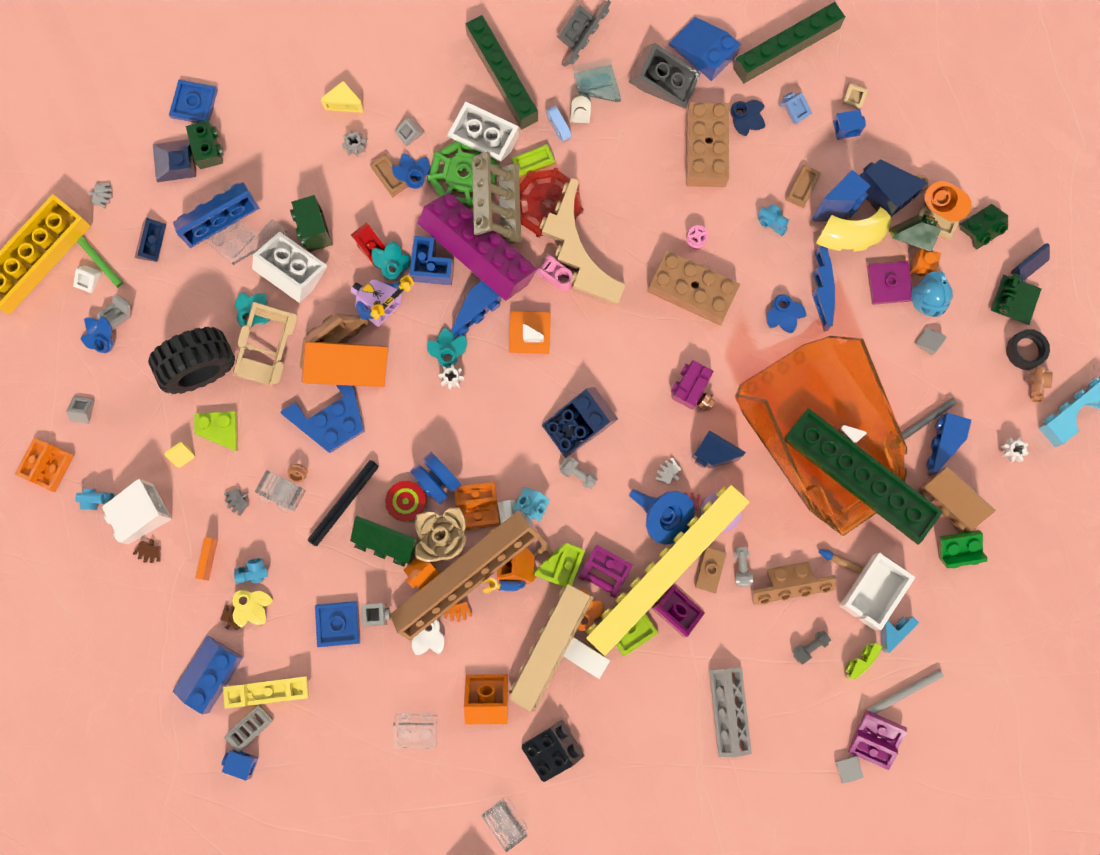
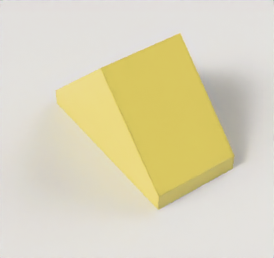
[321,81,364,113]

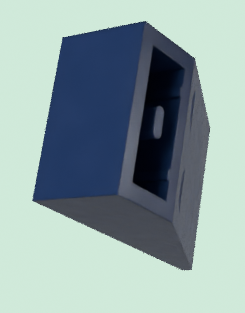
[542,387,618,458]

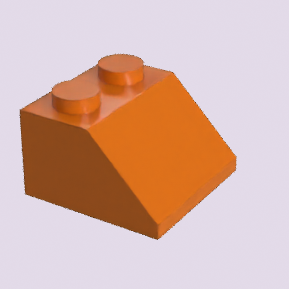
[464,674,508,725]

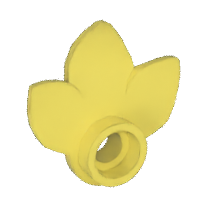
[232,590,273,628]

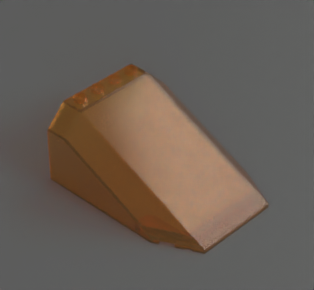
[735,336,907,536]

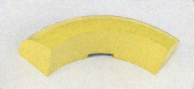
[816,207,892,252]

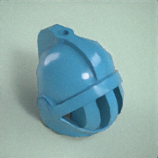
[911,271,953,317]

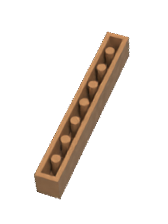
[390,510,540,640]

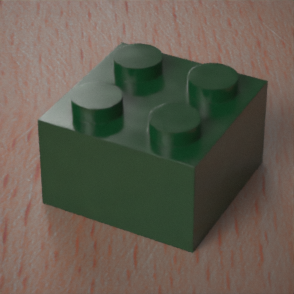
[290,195,333,252]

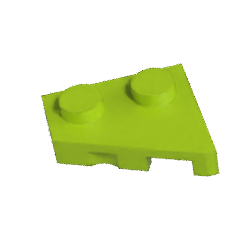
[194,411,238,451]

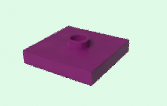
[867,261,912,305]

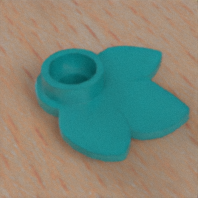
[372,241,410,280]
[235,292,270,327]
[427,328,467,368]

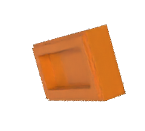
[195,537,218,581]

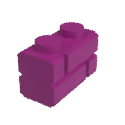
[671,360,714,410]

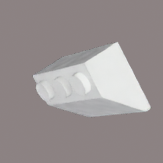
[447,101,519,162]
[252,231,327,303]

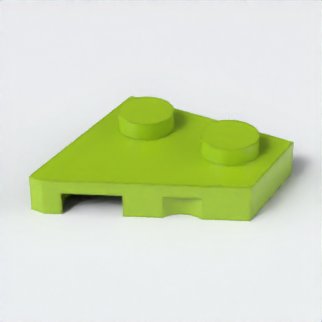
[534,542,585,587]

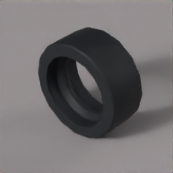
[1006,329,1050,370]

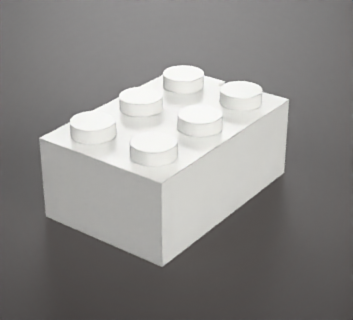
[839,553,915,630]

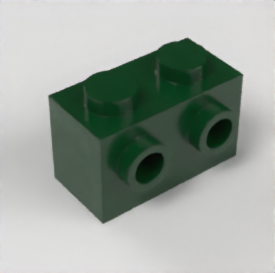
[186,120,224,170]

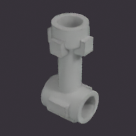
[559,457,598,489]
[734,547,753,587]

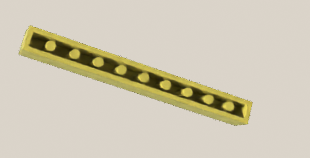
[586,485,750,656]

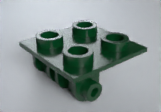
[990,274,1042,325]

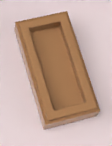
[370,154,408,198]
[786,165,821,208]

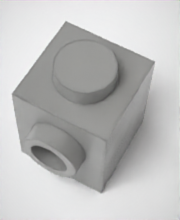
[362,603,391,626]

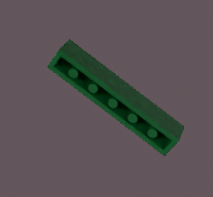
[733,2,846,84]
[465,15,538,130]

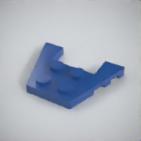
[280,385,365,453]

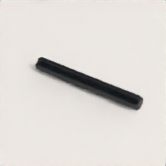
[308,460,379,546]

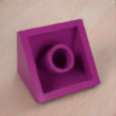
[652,585,705,637]

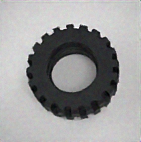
[148,327,235,394]

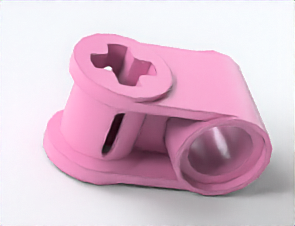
[536,255,573,291]

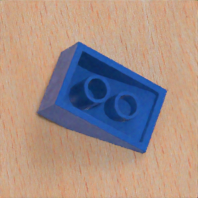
[669,17,741,81]

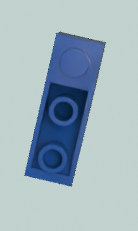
[451,281,501,338]
[926,413,971,476]

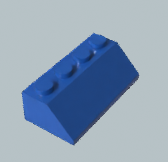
[173,182,260,248]

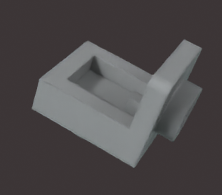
[97,294,131,330]

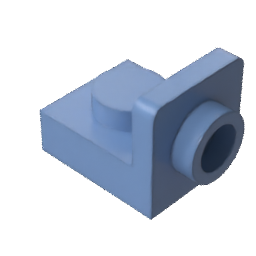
[778,92,812,124]

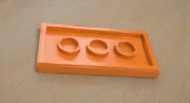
[302,341,388,387]

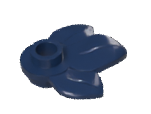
[730,100,765,136]

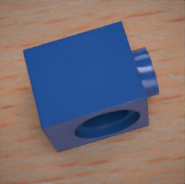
[833,109,866,140]
[221,749,259,781]

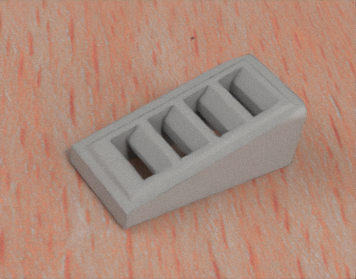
[224,705,273,752]

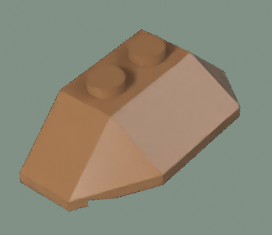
[300,313,370,369]

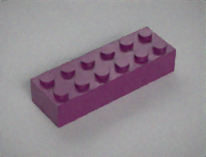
[417,192,537,301]

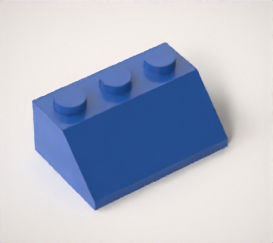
[812,170,870,222]
[173,636,243,715]

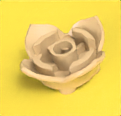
[415,508,467,562]

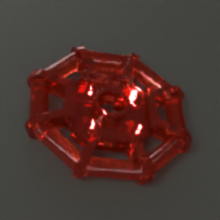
[519,167,584,238]

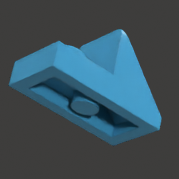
[881,617,919,653]

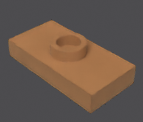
[695,547,727,593]

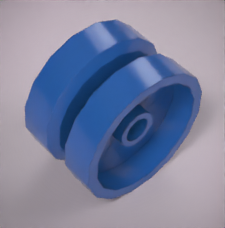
[409,452,462,505]

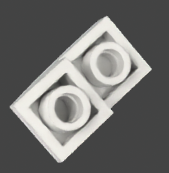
[564,637,610,679]

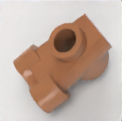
[1029,367,1053,403]

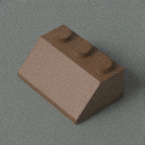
[918,467,996,532]

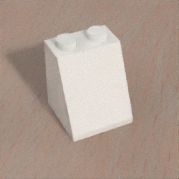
[102,479,172,544]

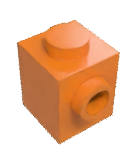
[910,248,941,278]
[403,558,440,590]

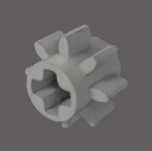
[342,131,367,157]

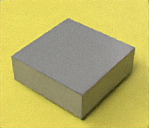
[835,756,864,784]

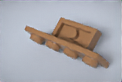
[752,562,836,605]

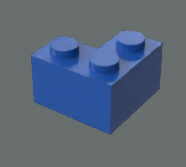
[409,236,454,285]

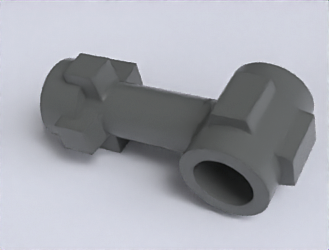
[792,630,831,665]

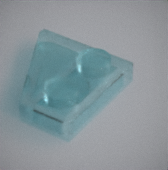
[574,64,621,102]

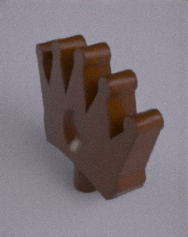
[133,539,161,563]
[220,605,240,630]

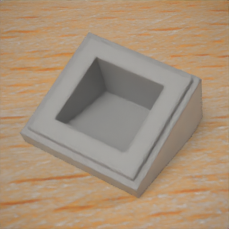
[395,117,425,146]
[915,328,947,356]
[66,396,94,424]

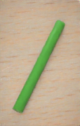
[77,236,123,288]

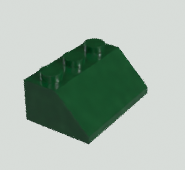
[350,516,420,567]

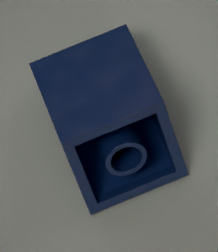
[859,159,928,217]

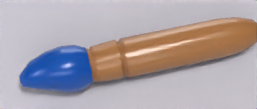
[818,549,864,574]

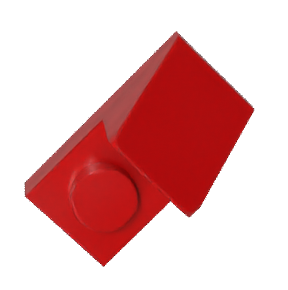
[351,223,385,267]

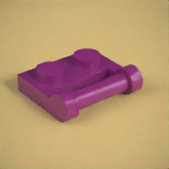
[579,545,633,598]

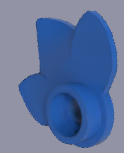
[391,153,430,189]
[767,295,806,333]
[80,316,113,353]

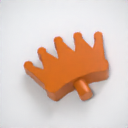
[444,602,472,622]

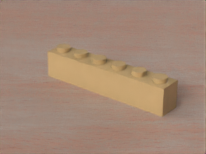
[509,584,594,712]

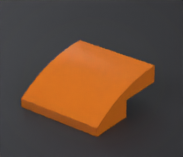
[509,311,551,354]
[15,437,74,492]
[454,482,500,530]

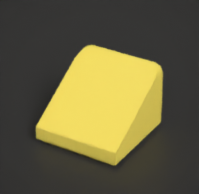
[164,442,195,468]

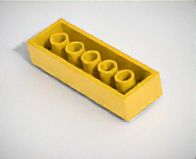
[0,194,91,315]

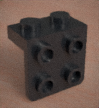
[522,719,585,782]

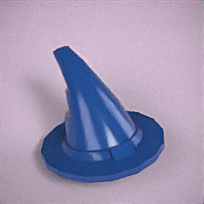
[629,489,695,545]

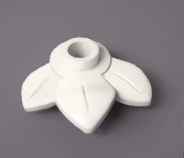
[412,619,445,655]

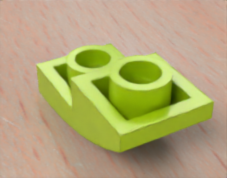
[845,643,883,680]

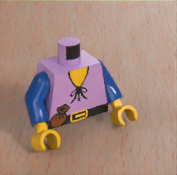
[351,276,414,327]

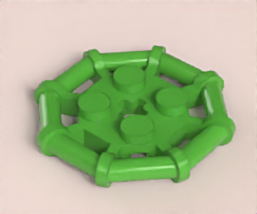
[427,141,500,209]

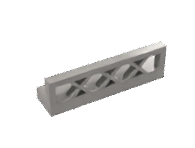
[709,667,752,757]

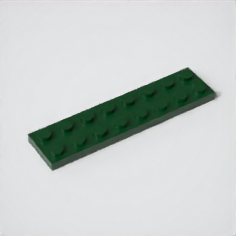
[783,408,943,545]

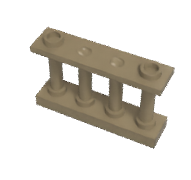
[472,151,521,245]

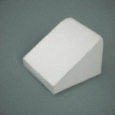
[73,265,101,293]
[523,324,544,342]
[840,425,867,443]

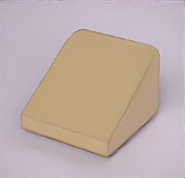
[843,83,869,109]

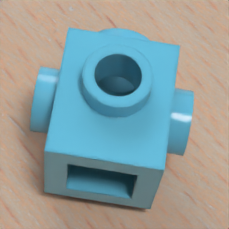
[514,487,550,522]

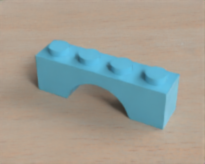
[1039,376,1100,447]

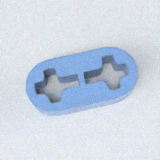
[545,105,572,142]

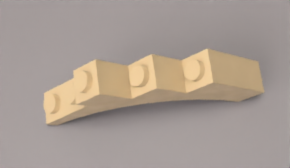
[540,178,626,306]

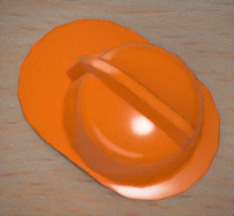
[924,181,971,221]

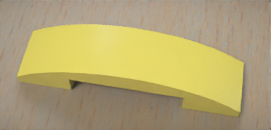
[223,676,309,709]

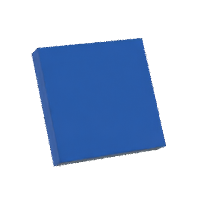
[169,80,218,123]
[315,601,360,647]

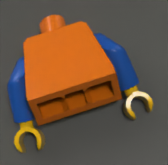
[482,530,537,593]

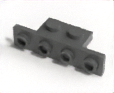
[557,0,611,67]

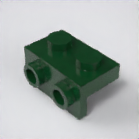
[960,204,1008,249]

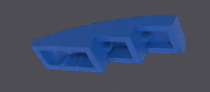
[812,246,835,332]

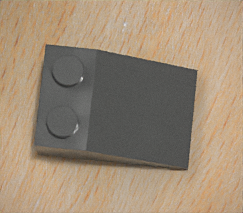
[629,43,701,108]

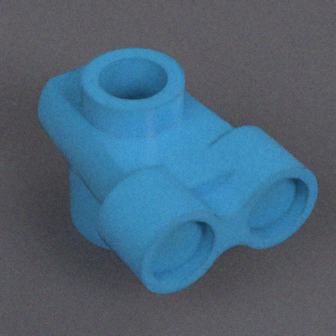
[758,204,789,236]
[75,489,115,510]
[234,558,268,584]

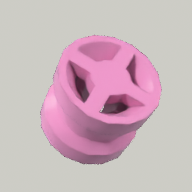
[686,225,708,249]

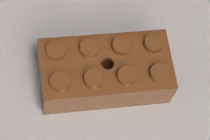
[686,102,729,187]
[648,250,740,326]

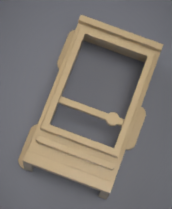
[232,302,297,386]

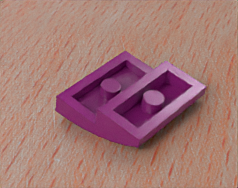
[849,710,907,770]

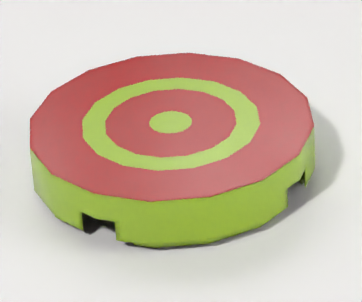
[385,481,427,522]

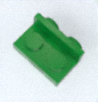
[939,530,988,568]

